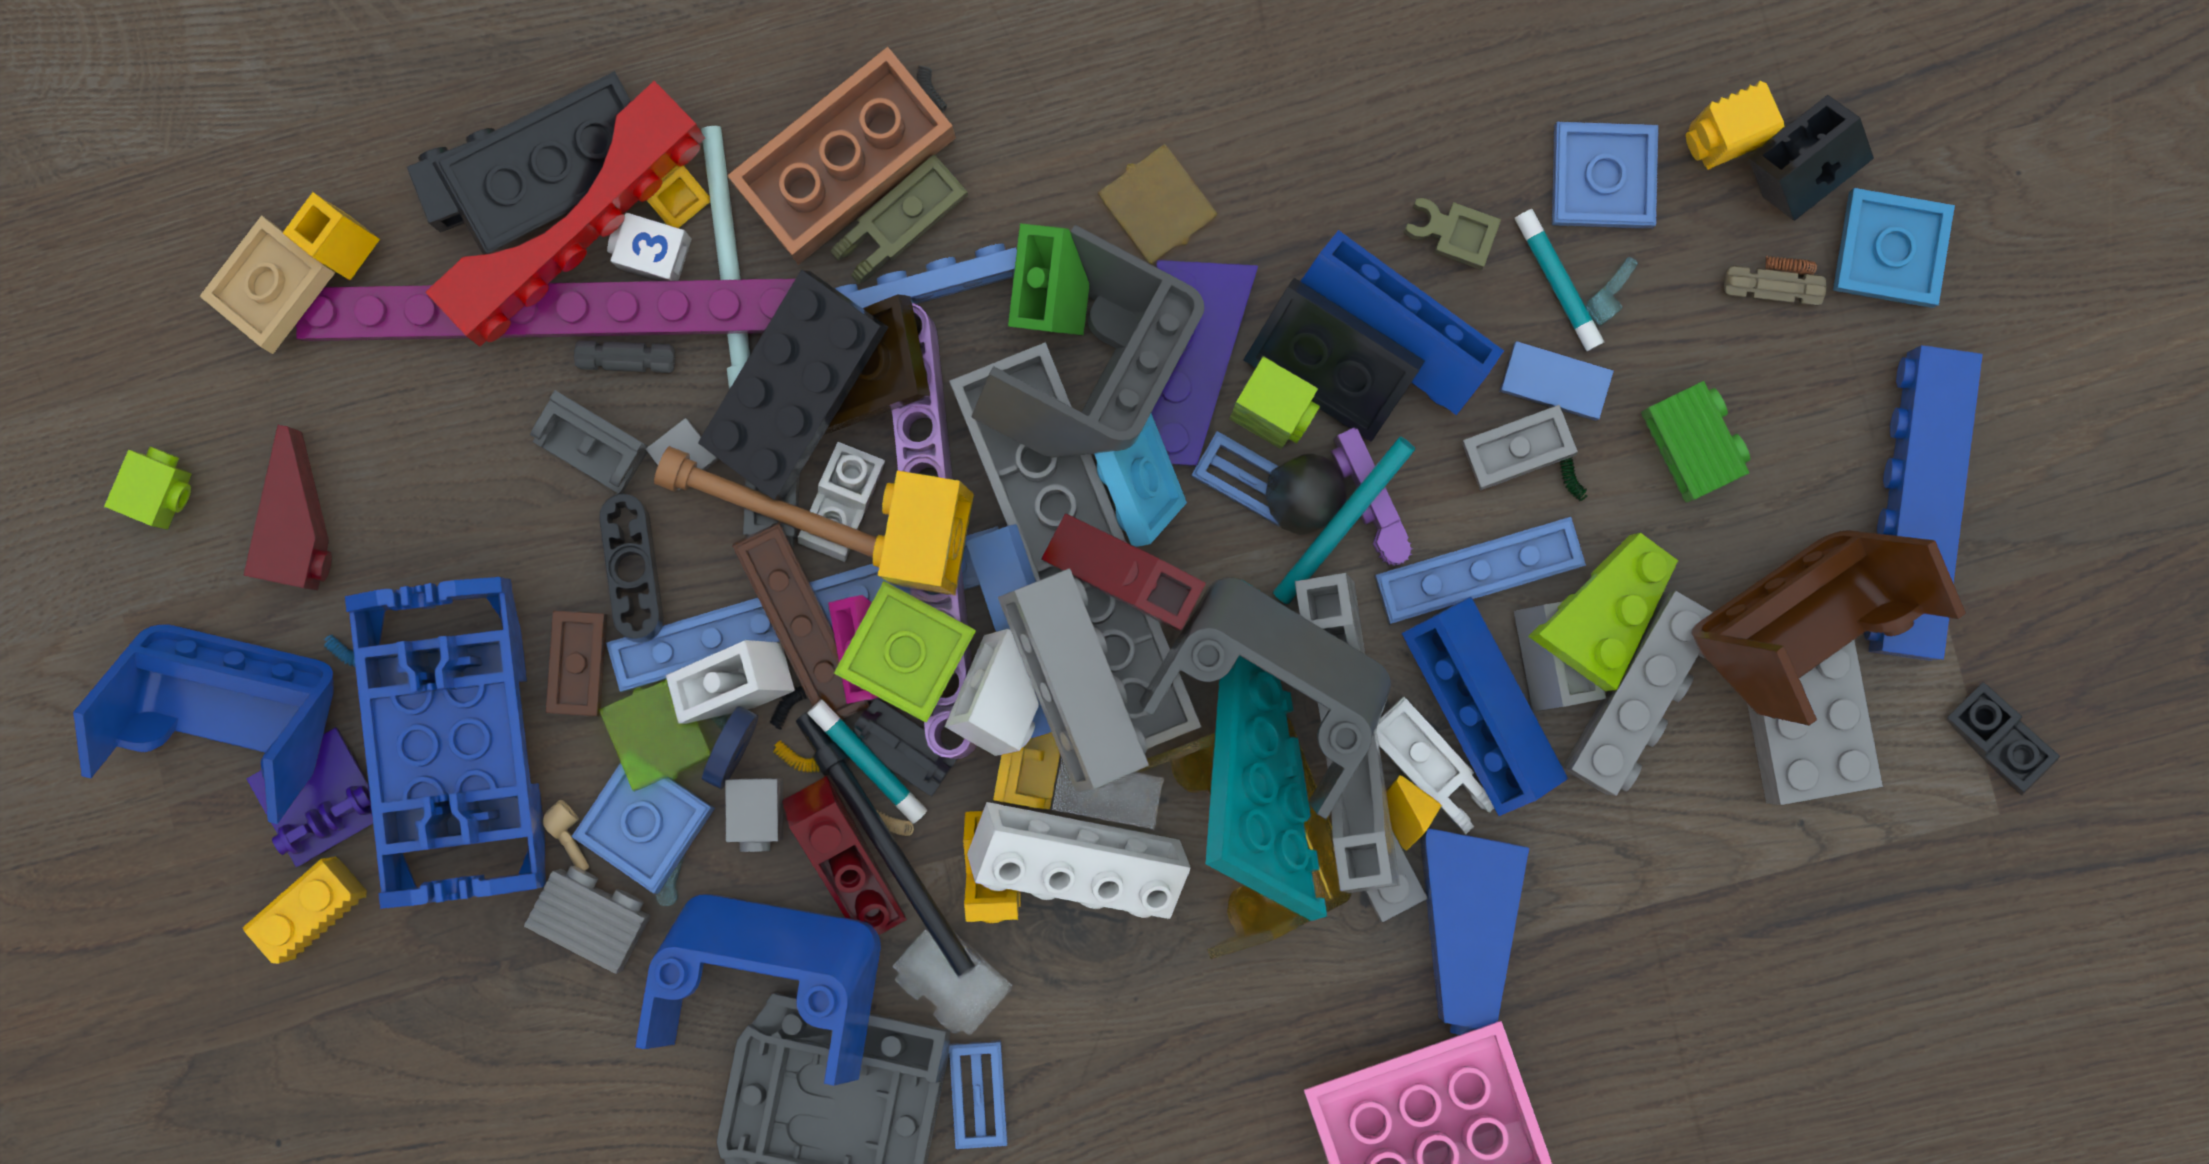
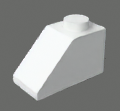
[945,629,1039,756]
[666,640,795,724]

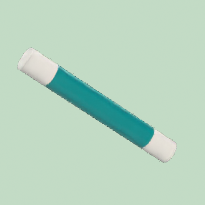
[1514,209,1605,352]
[807,699,927,824]

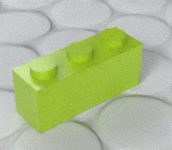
[1229,357,1320,450]

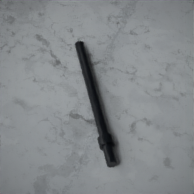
[796,712,976,978]

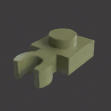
[1404,198,1501,270]

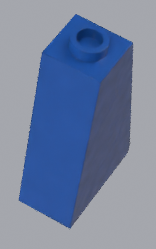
[1420,828,1529,1035]

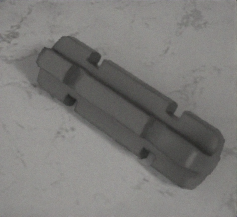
[574,341,676,373]

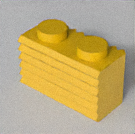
[1686,81,1785,169]
[242,856,367,964]

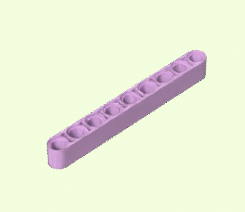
[892,303,977,759]

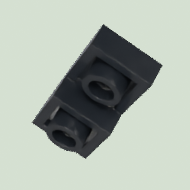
[1946,682,2060,796]

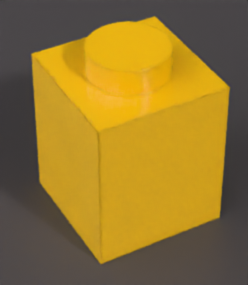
[283,192,380,280]

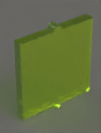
[599,680,711,792]

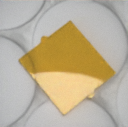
[1098,144,1218,264]

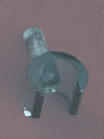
[1586,257,1638,326]

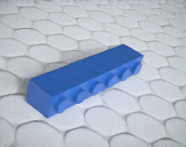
[1864,345,1983,661]

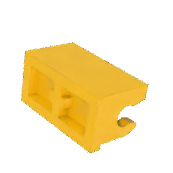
[993,732,1060,809]

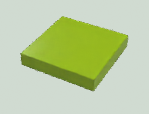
[834,581,976,723]

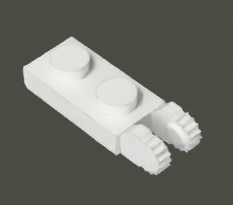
[1377,697,1494,835]

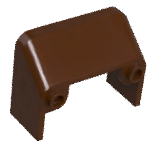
[1691,530,1966,726]

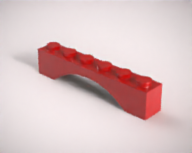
[425,81,705,347]

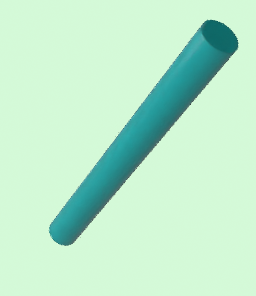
[1273,437,1415,604]

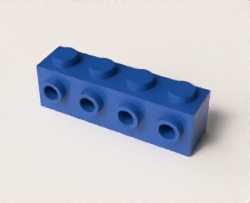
[1300,230,1504,415]
[1401,597,1568,816]

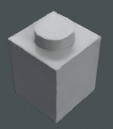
[725,778,784,852]

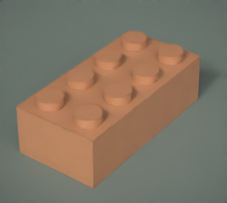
[727,47,956,265]

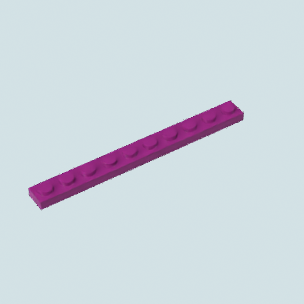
[296,279,795,341]

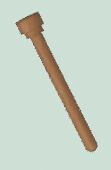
[654,446,877,558]

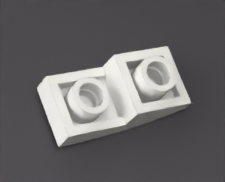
[798,442,885,562]

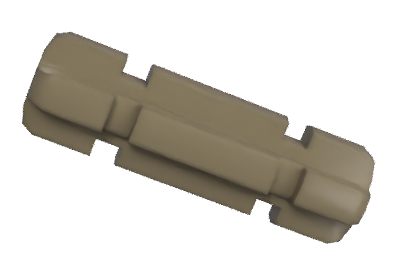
[1724,265,1827,306]

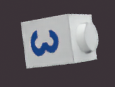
[607,213,692,281]

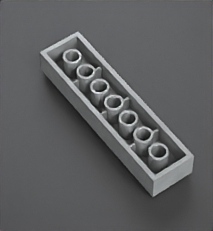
[950,342,1201,749]

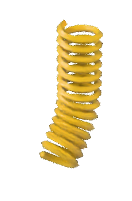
[773,740,819,773]

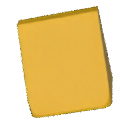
[647,165,710,228]
[1386,775,1442,851]

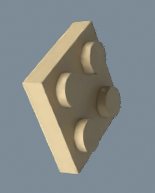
[200,215,335,354]

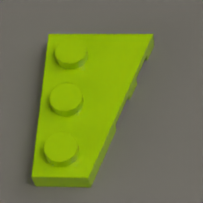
[1528,533,1678,692]

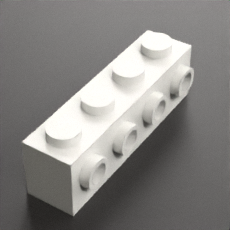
[967,802,1191,919]

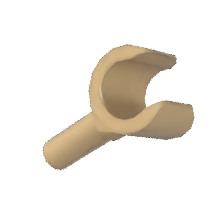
[543,800,589,871]

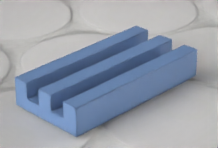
[1191,431,1305,527]
[949,1040,1008,1149]

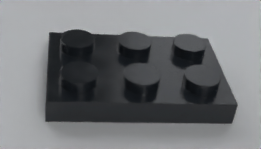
[1243,278,1425,442]

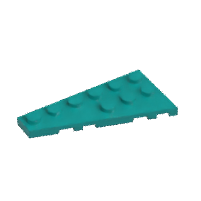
[1205,579,1327,921]

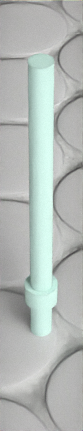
[701,126,750,389]

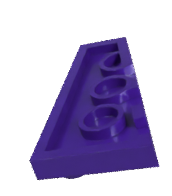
[1151,260,1258,467]

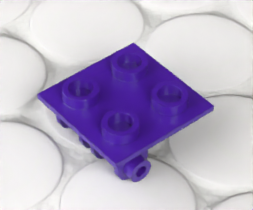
[246,727,373,868]

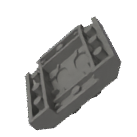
[716,993,950,1164]

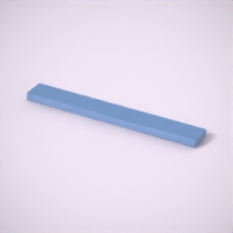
[606,526,999,692]

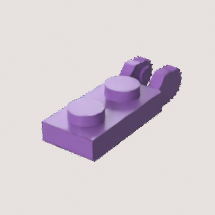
[1331,428,1413,566]

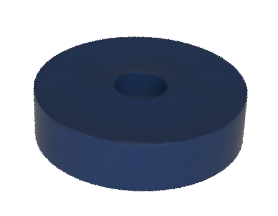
[702,706,758,789]

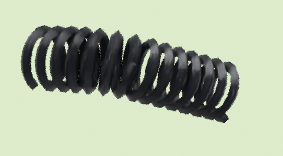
[769,686,807,730]

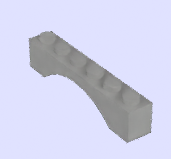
[1295,573,1400,893]

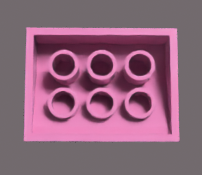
[1303,1021,1552,1164]

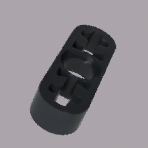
[599,494,664,643]

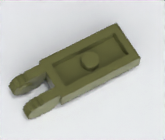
[831,154,968,284]

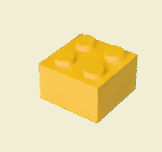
[873,470,974,596]

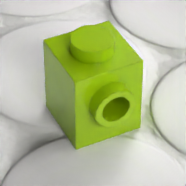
[104,446,192,530]

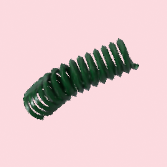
[1559,457,1587,501]

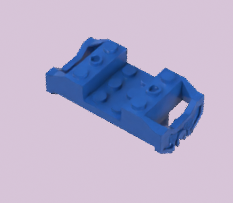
[345,577,546,909]

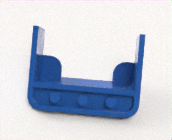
[73,625,334,824]
[635,894,881,1086]

